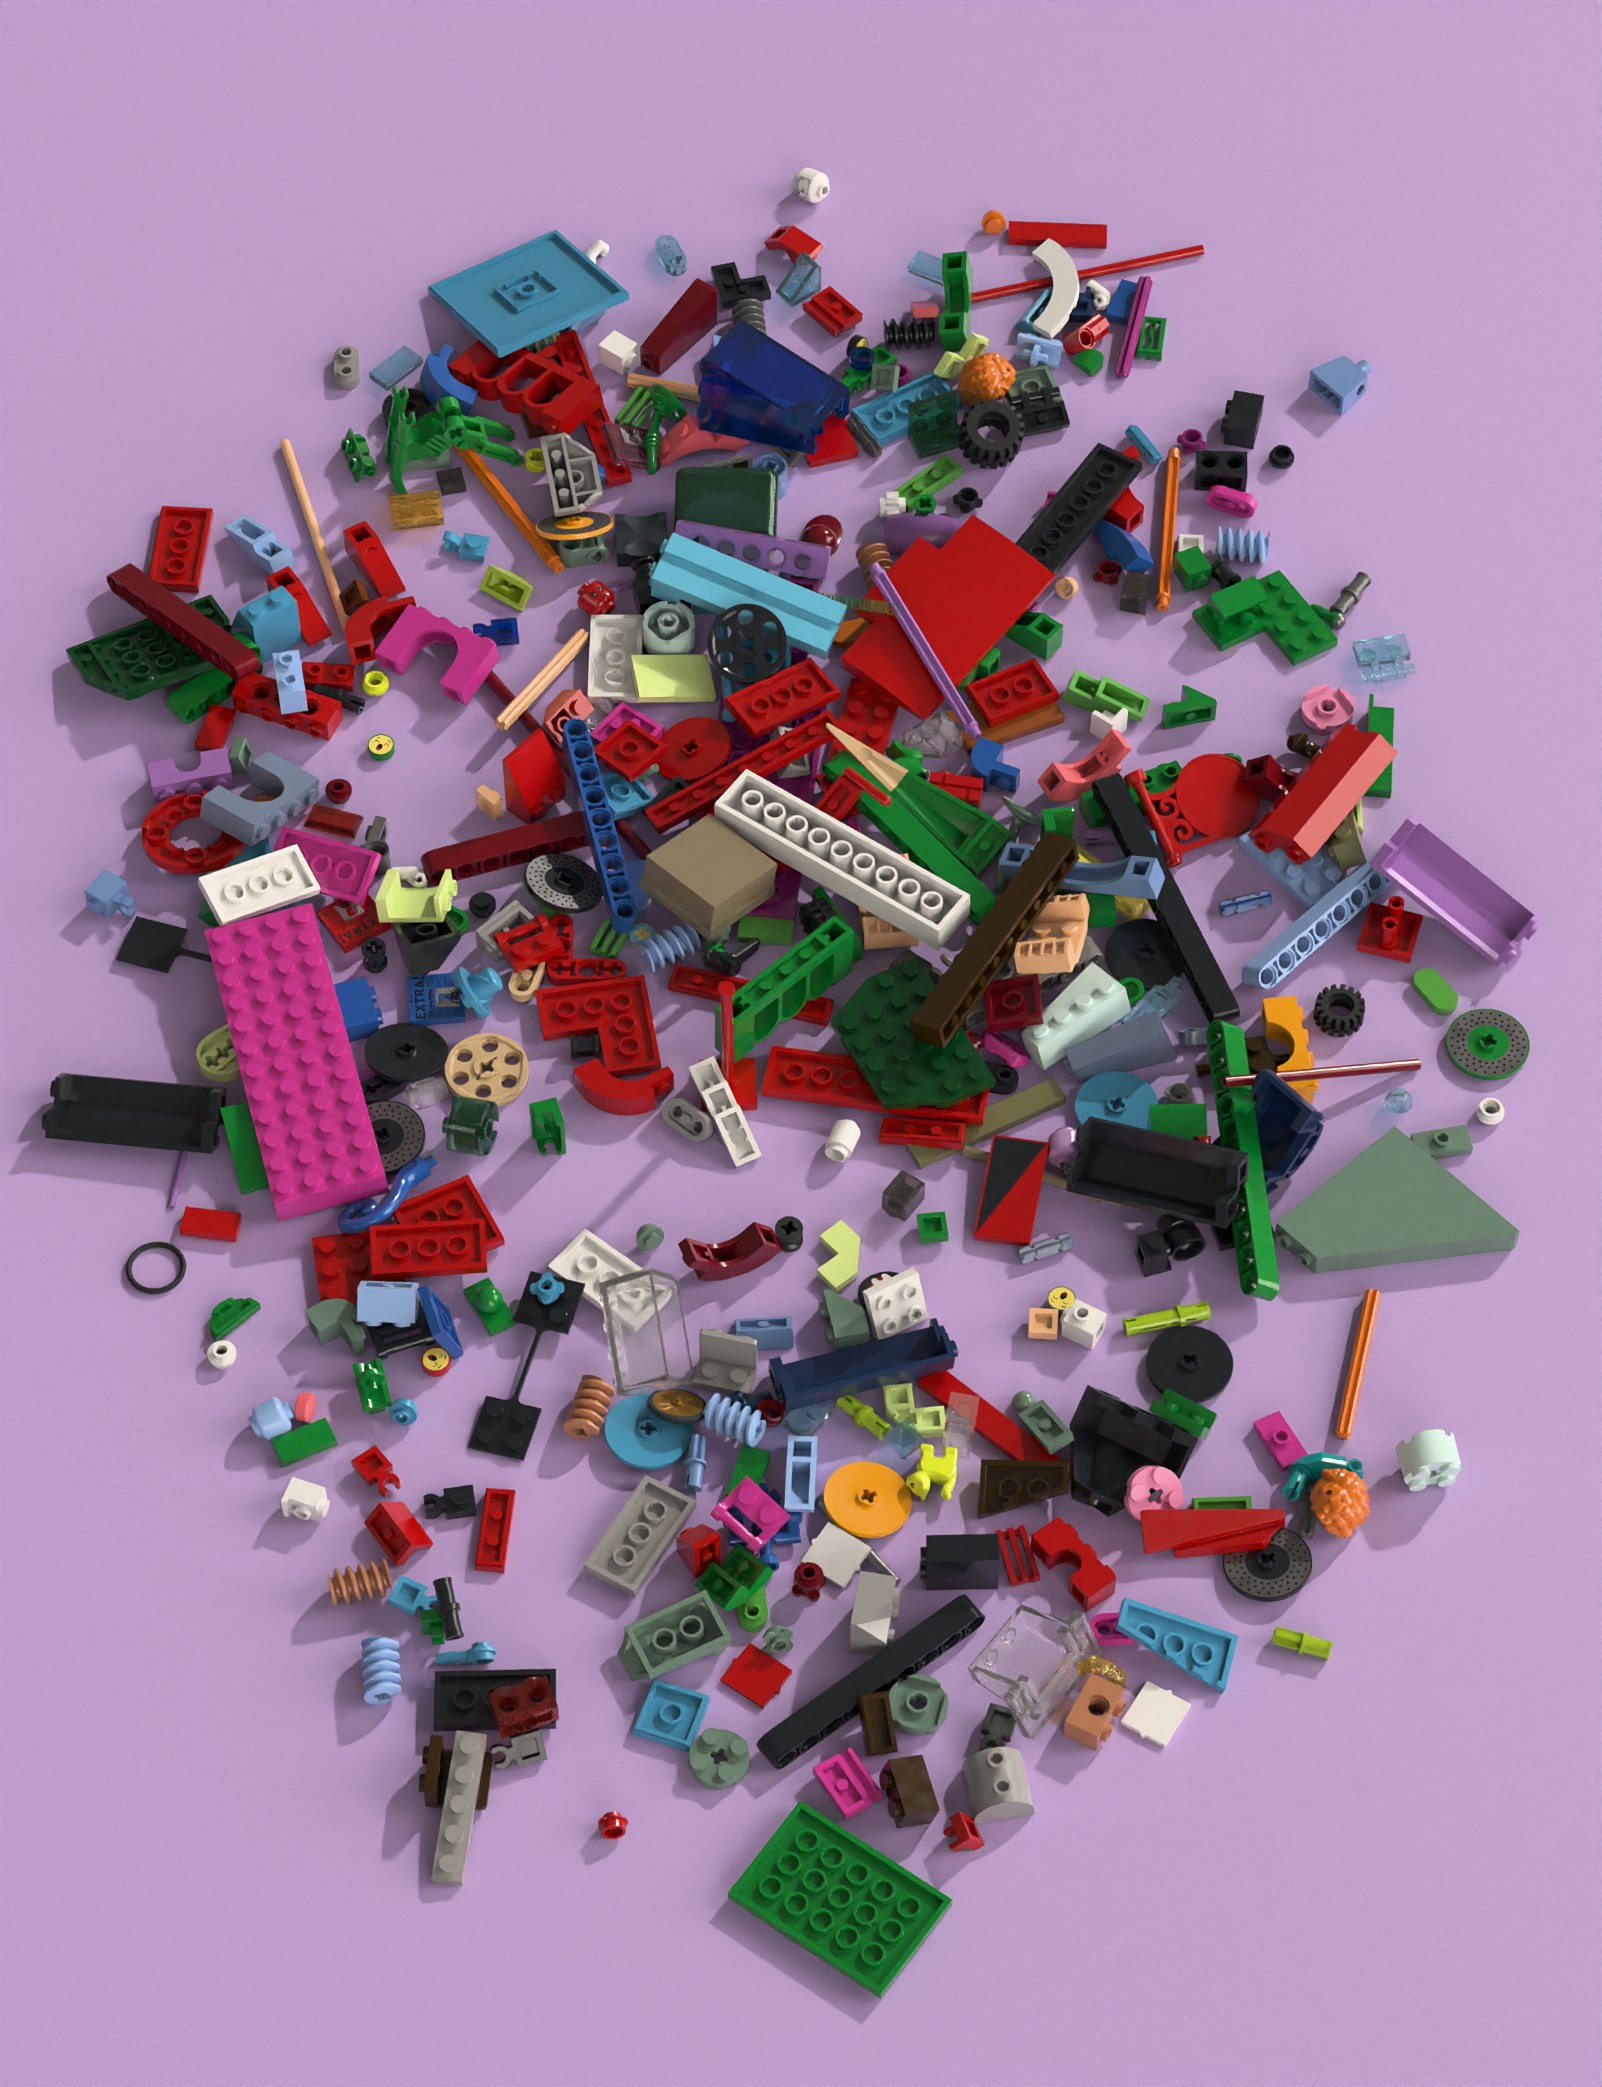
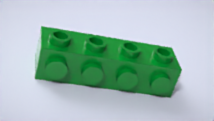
[1079,760,1182,828]

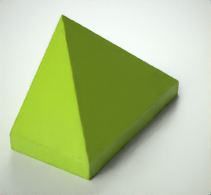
[479,565,533,611]

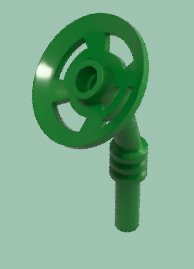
[644,384,687,475]

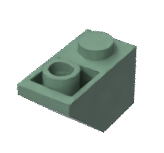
[818,1289,870,1351]

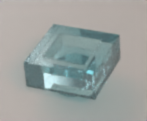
[884,1418,927,1460]

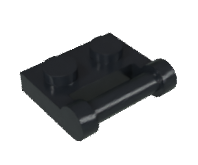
[366,1300,435,1360]

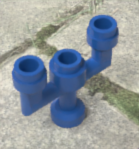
[722,1507,802,1571]

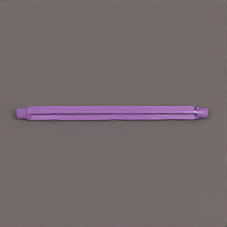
[868,562,982,740]

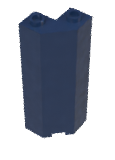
[768,1318,958,1412]

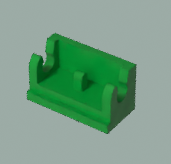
[1205,575,1269,625]
[529,1097,566,1156]

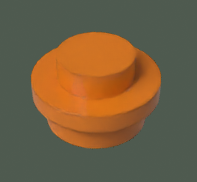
[981,210,1006,235]

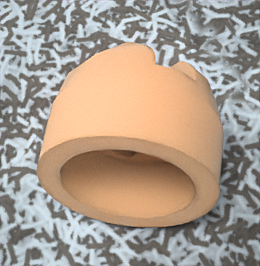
[1055,577,1078,599]

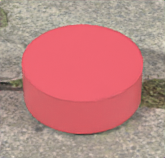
[294,1392,316,1423]

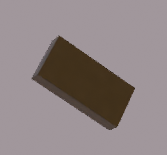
[856,1691,898,1757]

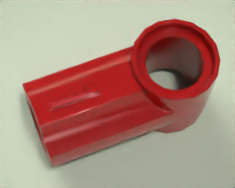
[1062,314,1110,355]

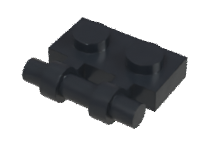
[1009,386,1070,437]

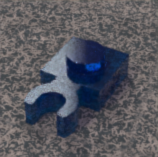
[473,617,519,646]

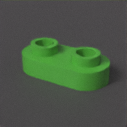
[736,1585,768,1633]

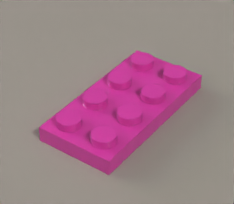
[273,826,382,906]

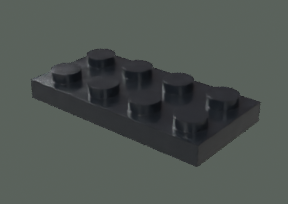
[434,1669,556,1731]

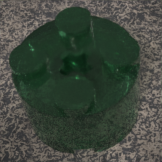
[442,1095,499,1156]

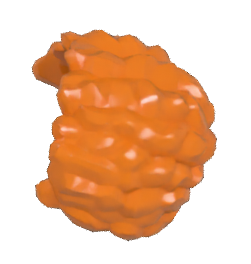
[957,353,1016,406]
[1309,1468,1370,1538]

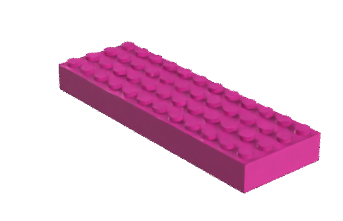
[204,903,389,1221]

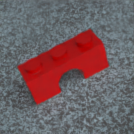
[1031,1516,1116,1612]

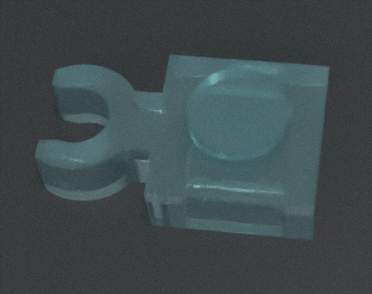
[782,1403,833,1436]

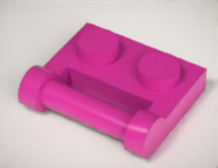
[710,1476,791,1555]

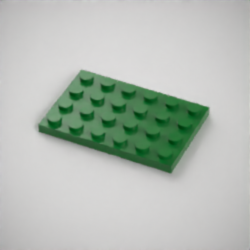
[728,1801,952,1999]

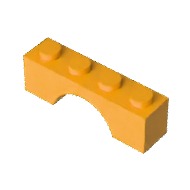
[1261,996,1319,1103]

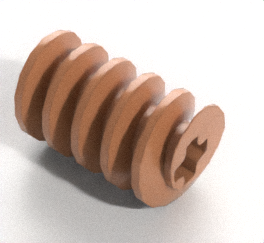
[856,543,894,590]
[562,1374,615,1440]
[327,1559,392,1607]

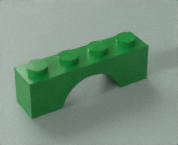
[939,251,973,352]

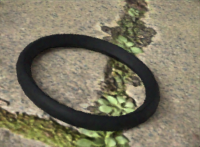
[126,1242,186,1294]

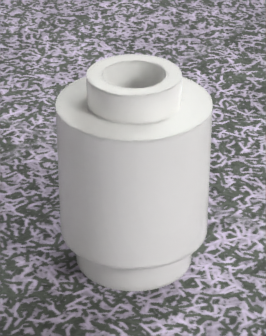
[825,1119,861,1162]

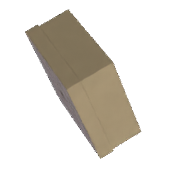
[640,814,777,940]

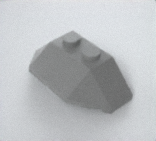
[540,433,603,517]

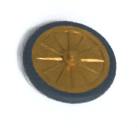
[647,1388,707,1424]

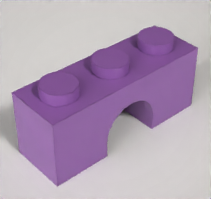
[147,748,234,803]

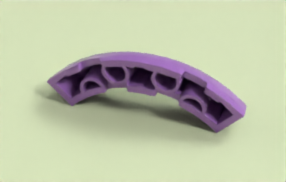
[884,513,965,556]

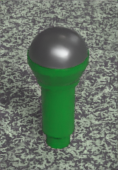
[1311,604,1346,630]

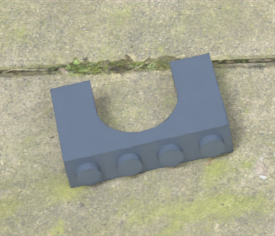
[200,751,319,847]

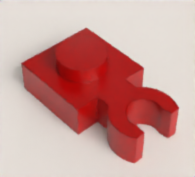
[351,1445,401,1498]

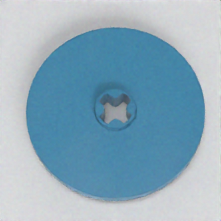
[1075,1071,1159,1129]
[604,1394,692,1470]

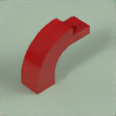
[345,596,416,665]
[573,1058,674,1116]

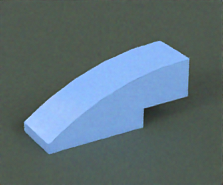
[224,514,296,575]
[784,1435,818,1512]

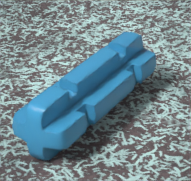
[1125,424,1162,465]

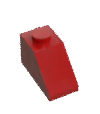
[676,1524,721,1579]

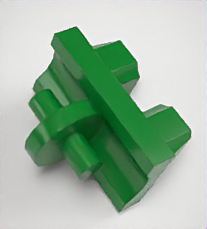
[352,1358,392,1414]

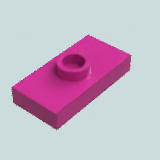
[1253,1411,1308,1472]

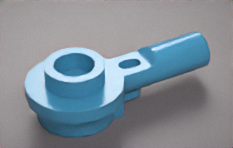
[436,1642,496,1666]

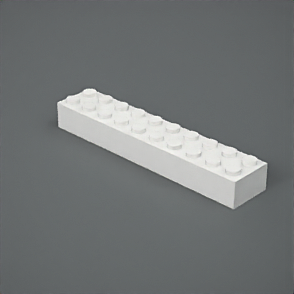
[714,769,970,951]

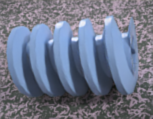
[1216,526,1270,564]
[639,922,701,973]
[700,1393,766,1448]
[361,1636,402,1705]

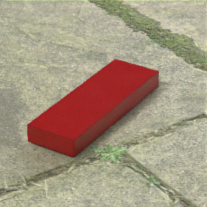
[879,1117,967,1150]
[474,1488,516,1573]

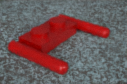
[815,767,891,821]

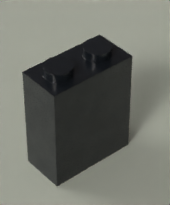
[919,1534,1000,1591]

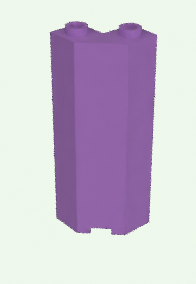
[1369,816,1539,967]

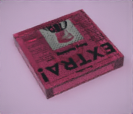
[601,422,662,472]

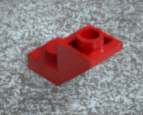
[764,225,824,264]

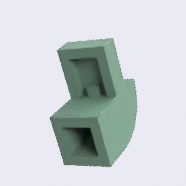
[305,1299,367,1357]

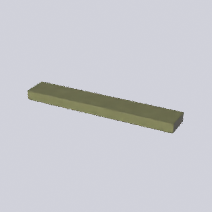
[906,1078,1066,1169]

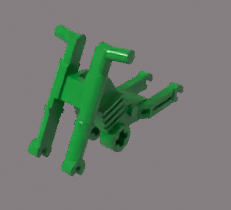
[384,386,523,498]

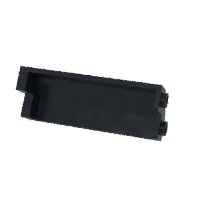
[42,1073,227,1154]
[1064,1116,1249,1229]

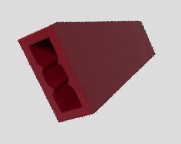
[640,278,717,376]

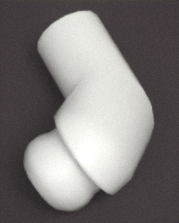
[584,240,609,264]

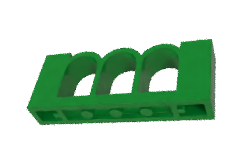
[715,915,854,1064]

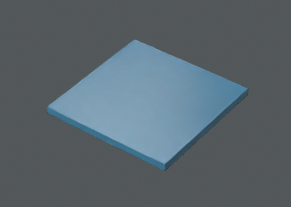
[428,230,629,358]

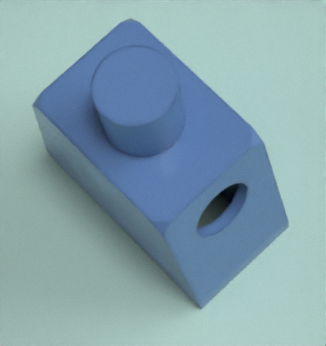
[1308,356,1371,415]

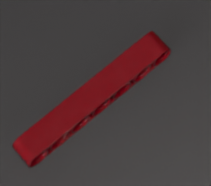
[420,811,603,886]

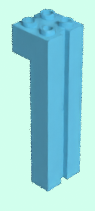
[648,532,847,660]

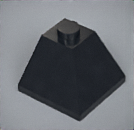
[392,914,461,977]

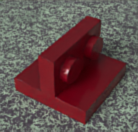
[984,973,1044,1033]

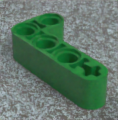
[166,631,263,724]

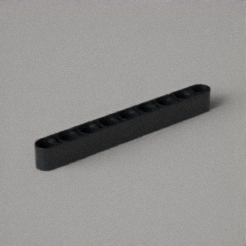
[756,1594,985,1770]

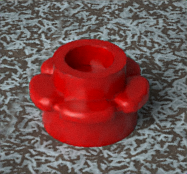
[598,1811,628,1839]

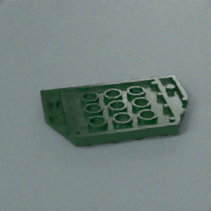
[66,594,231,701]
[831,957,996,1110]

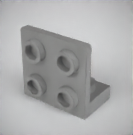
[693,1329,758,1397]

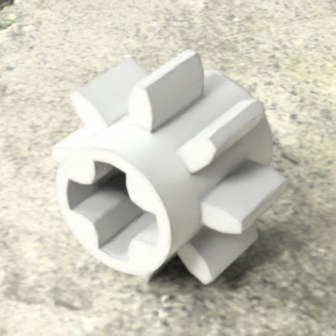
[879,492,906,521]

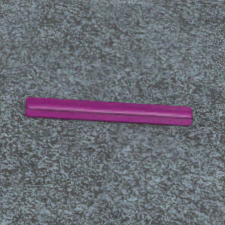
[1114,276,1153,379]

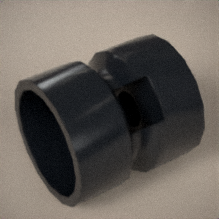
[1156,1214,1206,1261]

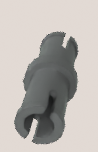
[1330,572,1372,615]

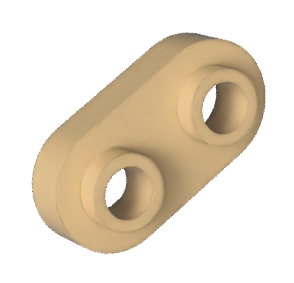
[508,961,545,1002]

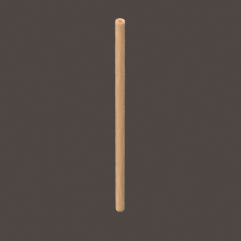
[280,439,349,634]

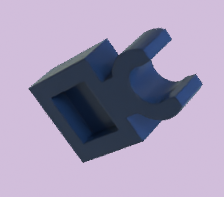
[1068,286,1093,323]

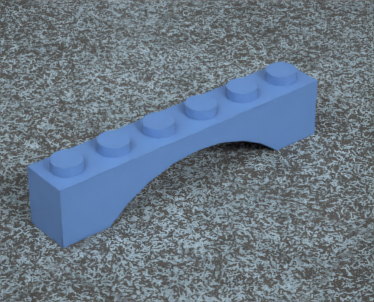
[999,842,1165,900]

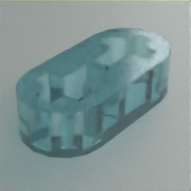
[655,235,687,276]

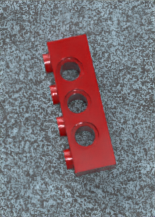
[232,672,343,741]

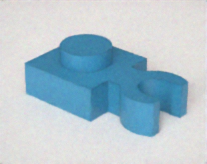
[387,1575,438,1616]

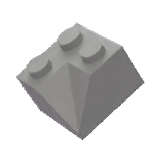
[850,1571,901,1656]

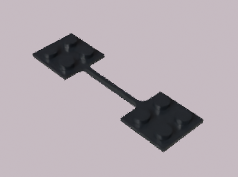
[116,916,212,973]
[468,1271,586,1461]

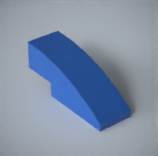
[1095,519,1155,577]

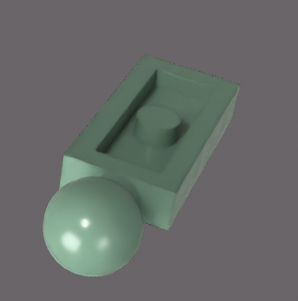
[1012,1391,1074,1455]

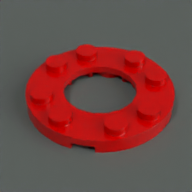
[141,790,247,874]

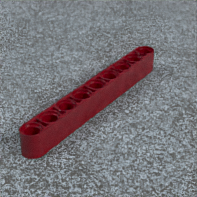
[106,563,260,682]

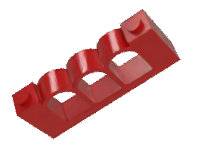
[448,340,604,435]

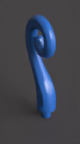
[337,1155,437,1234]

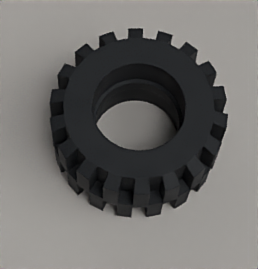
[958,398,1025,469]

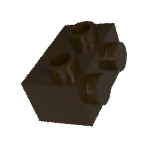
[879,1755,940,1828]

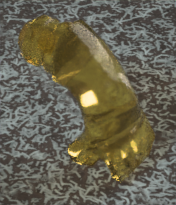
[1076,1655,1127,1688]

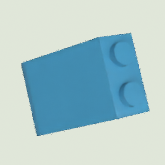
[230,585,302,664]

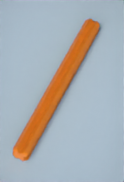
[1335,1289,1381,1440]

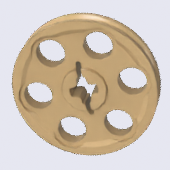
[445,1033,529,1109]

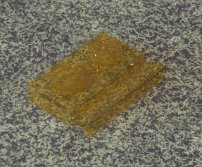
[388,490,444,531]

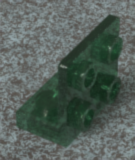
[908,390,960,459]

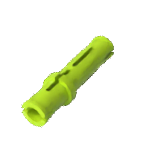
[1122,1301,1211,1337]

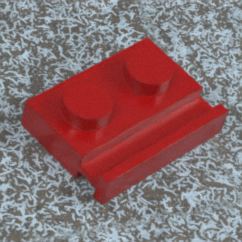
[803,286,863,338]

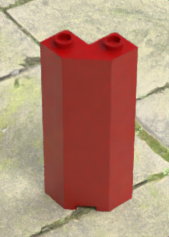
[1248,723,1398,865]

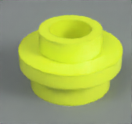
[362,671,389,696]

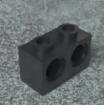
[1194,450,1248,492]

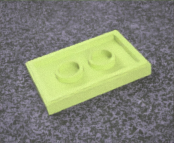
[629,654,716,703]

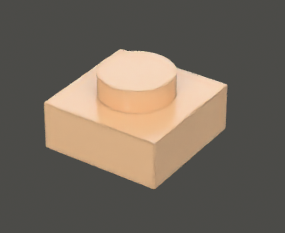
[476,784,503,821]
[1028,1308,1058,1340]

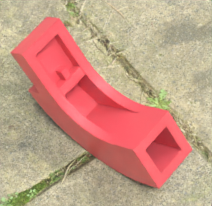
[1037,729,1132,802]

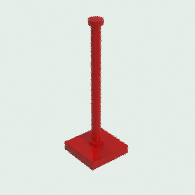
[699,981,757,1112]

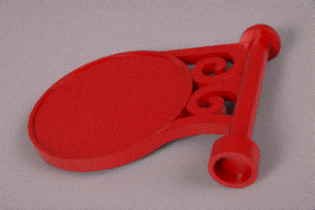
[1123,753,1260,869]

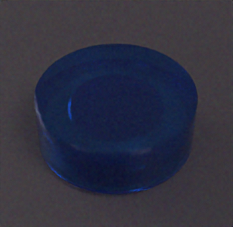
[849,346,875,371]

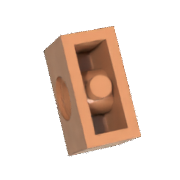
[1063,1673,1126,1750]

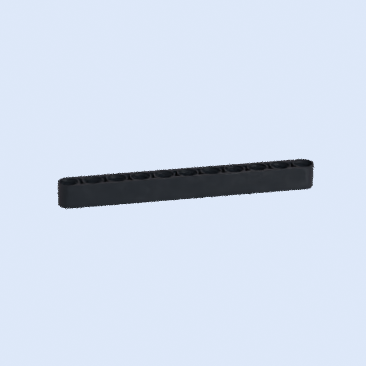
[1092,773,1240,1023]

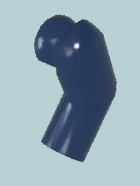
[729,1389,773,1414]

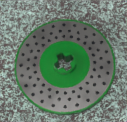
[1446,1009,1530,1080]

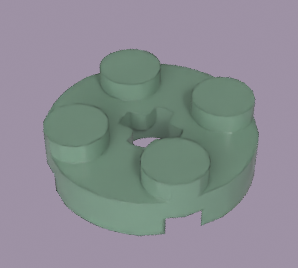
[889,1674,949,1735]
[689,1728,750,1790]

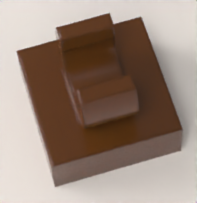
[339,579,370,616]

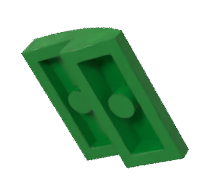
[694,1543,775,1612]

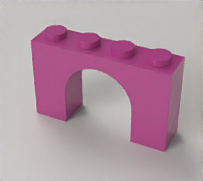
[375,604,500,706]

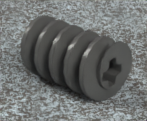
[731,298,767,354]

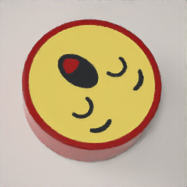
[421,1347,451,1377]

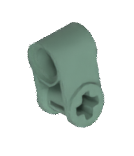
[559,533,610,568]

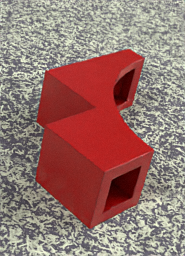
[1103,445,1144,533]

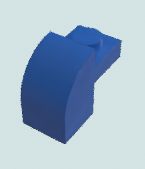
[970,737,1020,793]

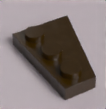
[978,1459,1070,1519]

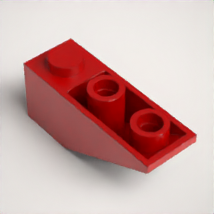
[343,520,406,600]
[266,566,332,647]

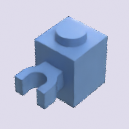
[85,869,137,919]

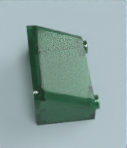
[674,467,779,547]

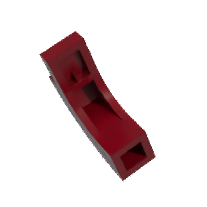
[1243,754,1299,803]
[678,1222,782,1281]

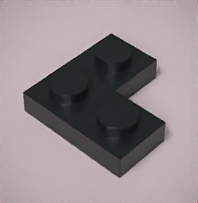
[711,262,771,308]

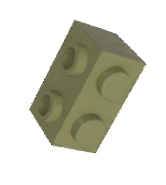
[1326,810,1367,871]

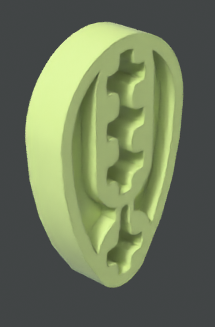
[196,1024,241,1082]

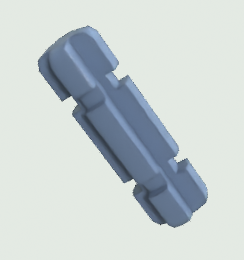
[1018,1232,1073,1264]

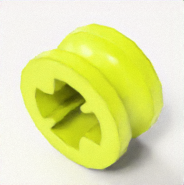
[525,448,545,473]

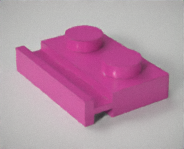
[813,1747,883,1820]

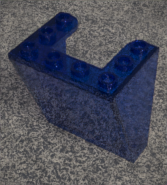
[697,320,851,455]

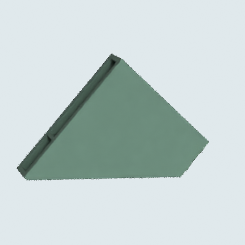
[1274,1126,1520,1273]

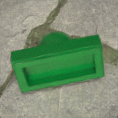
[463,1277,516,1337]

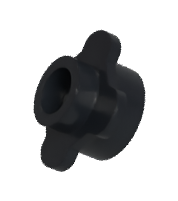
[953,487,983,513]

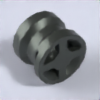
[775,1216,803,1252]

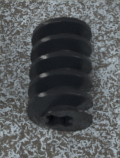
[883,317,935,350]

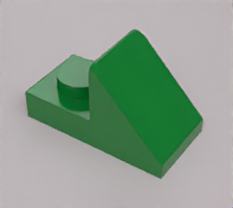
[1161,685,1217,730]

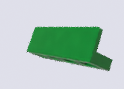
[1364,694,1394,798]

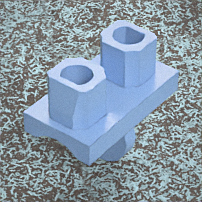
[1014,333,1063,369]

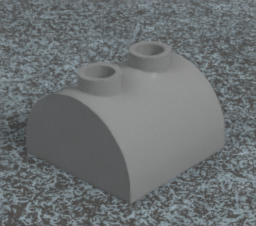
[962,1747,1035,1824]

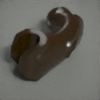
[1287,732,1321,759]

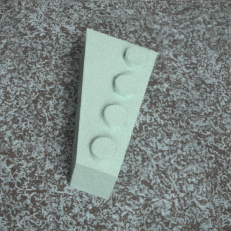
[1021,962,1131,1070]

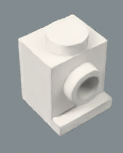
[281,1477,330,1521]

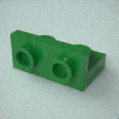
[1148,1389,1217,1440]

